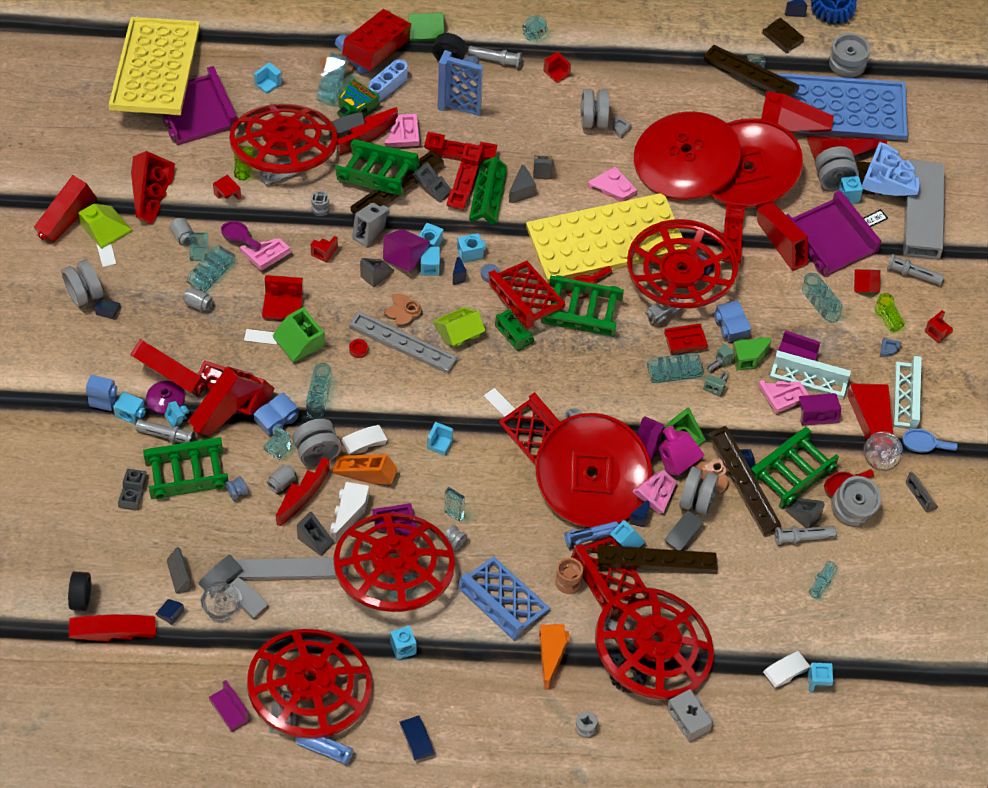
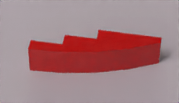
[337,107,398,155]
[276,457,330,526]
[69,614,156,642]

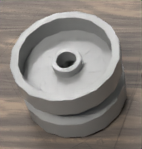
[829,33,870,78]
[580,89,609,128]
[815,146,859,191]
[61,259,103,307]
[292,419,342,466]
[679,466,719,516]
[831,476,881,526]

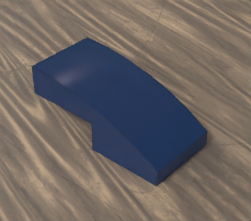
[400,715,434,761]

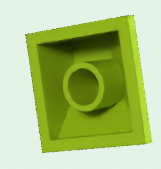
[78,204,132,249]

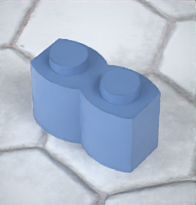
[714,300,751,342]
[86,375,119,412]
[254,393,299,436]

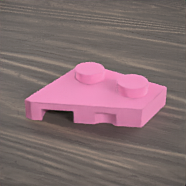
[385,114,419,147]
[587,167,637,202]
[240,238,291,271]
[758,380,809,413]
[633,470,677,514]

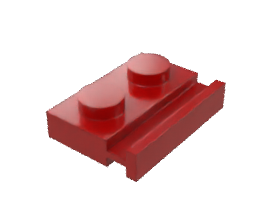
[664,323,708,355]

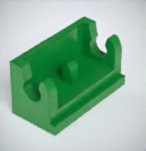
[495,309,534,352]

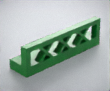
[469,156,507,225]

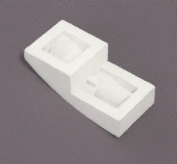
[341,425,388,455]
[763,651,810,688]

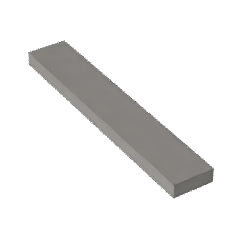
[349,311,457,374]
[230,557,346,581]

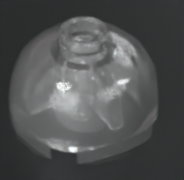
[863,432,903,471]
[201,581,242,624]

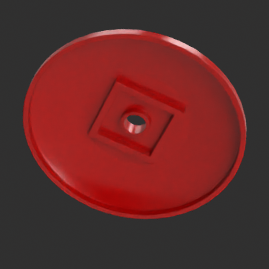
[634,111,741,200]
[709,118,803,208]
[535,413,652,528]

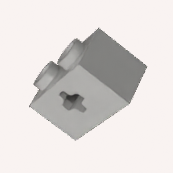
[667,689,712,742]

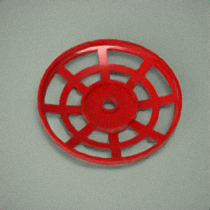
[229,104,337,174]
[627,219,738,308]
[334,513,455,612]
[595,588,714,700]
[247,629,372,739]

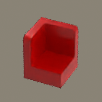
[543,51,571,83]
[213,174,241,200]
[310,236,338,263]
[854,269,881,292]
[925,310,953,343]

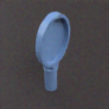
[902,429,957,453]

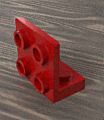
[262,275,303,320]

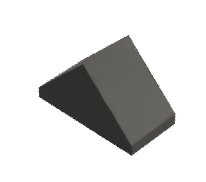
[533,155,552,180]
[509,165,536,203]
[360,258,394,287]
[785,498,825,528]
[297,512,334,555]

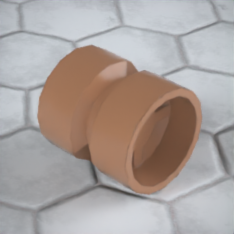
[555,558,583,594]

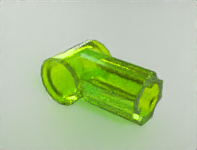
[234,146,254,181]
[874,293,905,332]

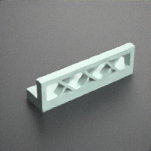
[769,350,851,399]
[893,356,922,430]

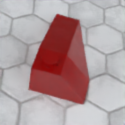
[761,91,834,133]
[807,137,887,159]
[131,151,175,224]
[198,360,275,415]

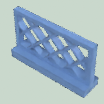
[438,50,483,116]
[458,556,550,641]

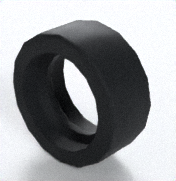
[432,33,467,65]
[68,571,91,611]

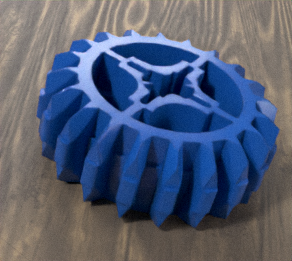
[810,0,857,25]

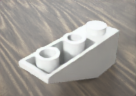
[330,482,369,543]

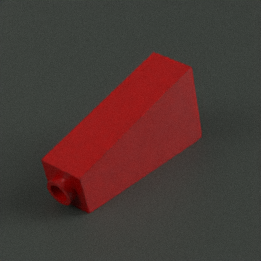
[34,175,97,243]
[757,202,808,271]
[130,339,207,397]
[189,366,262,436]
[847,383,894,454]

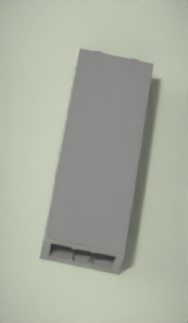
[903,160,944,260]

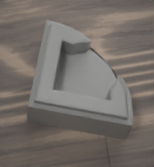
[614,116,632,138]

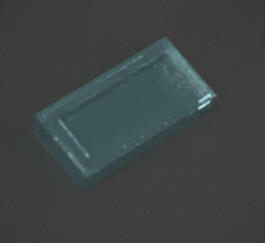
[444,487,465,522]

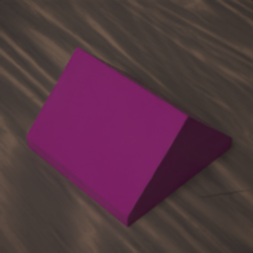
[383,229,430,273]

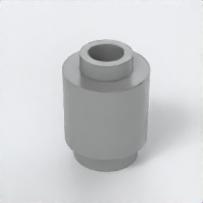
[170,218,195,245]
[183,287,213,311]
[267,465,296,493]

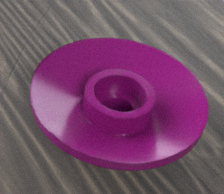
[146,381,185,414]

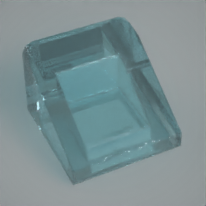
[746,54,765,68]

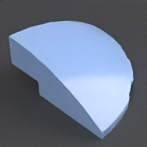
[862,142,920,196]

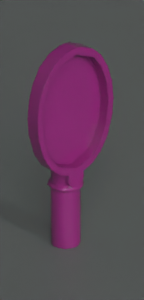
[221,221,261,250]

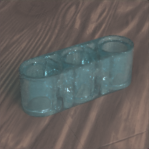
[316,52,349,105]
[187,245,235,292]
[802,273,843,323]
[646,353,704,383]
[306,363,332,419]

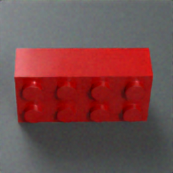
[342,9,412,71]

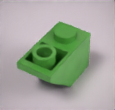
[732,337,772,371]

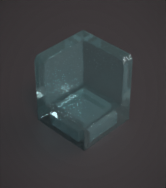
[189,233,209,261]
[264,425,291,460]

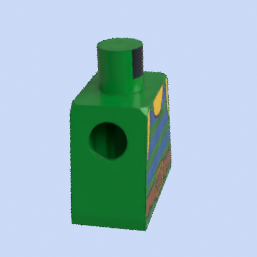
[337,79,379,118]

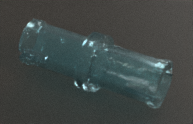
[809,561,838,599]

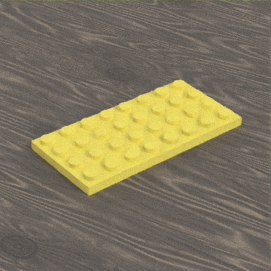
[109,17,200,115]
[526,193,687,283]

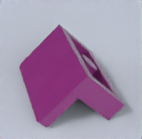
[778,330,821,361]
[799,393,841,426]
[637,416,665,462]
[209,680,249,732]

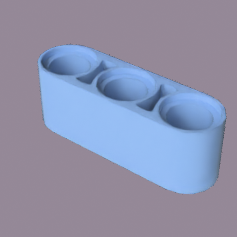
[368,59,408,102]

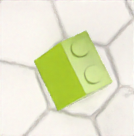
[432,306,486,347]

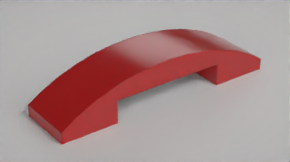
[424,132,498,162]
[446,143,483,210]
[722,203,744,263]

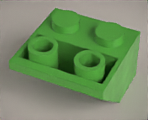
[273,307,325,363]

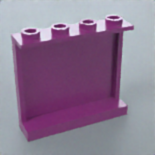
[162,66,238,145]
[786,190,882,277]

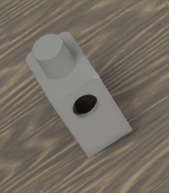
[352,203,390,248]

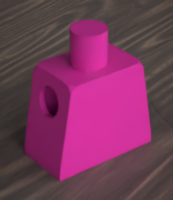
[658,426,705,476]

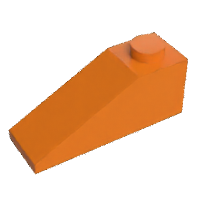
[332,454,398,484]
[539,624,570,690]

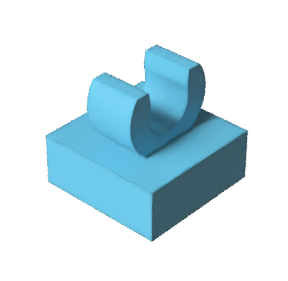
[165,401,189,428]

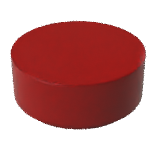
[349,339,368,358]

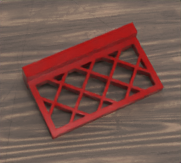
[488,261,565,329]
[498,392,560,466]
[571,537,650,620]

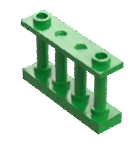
[335,139,420,196]
[541,275,624,337]
[751,426,839,509]
[143,437,229,499]

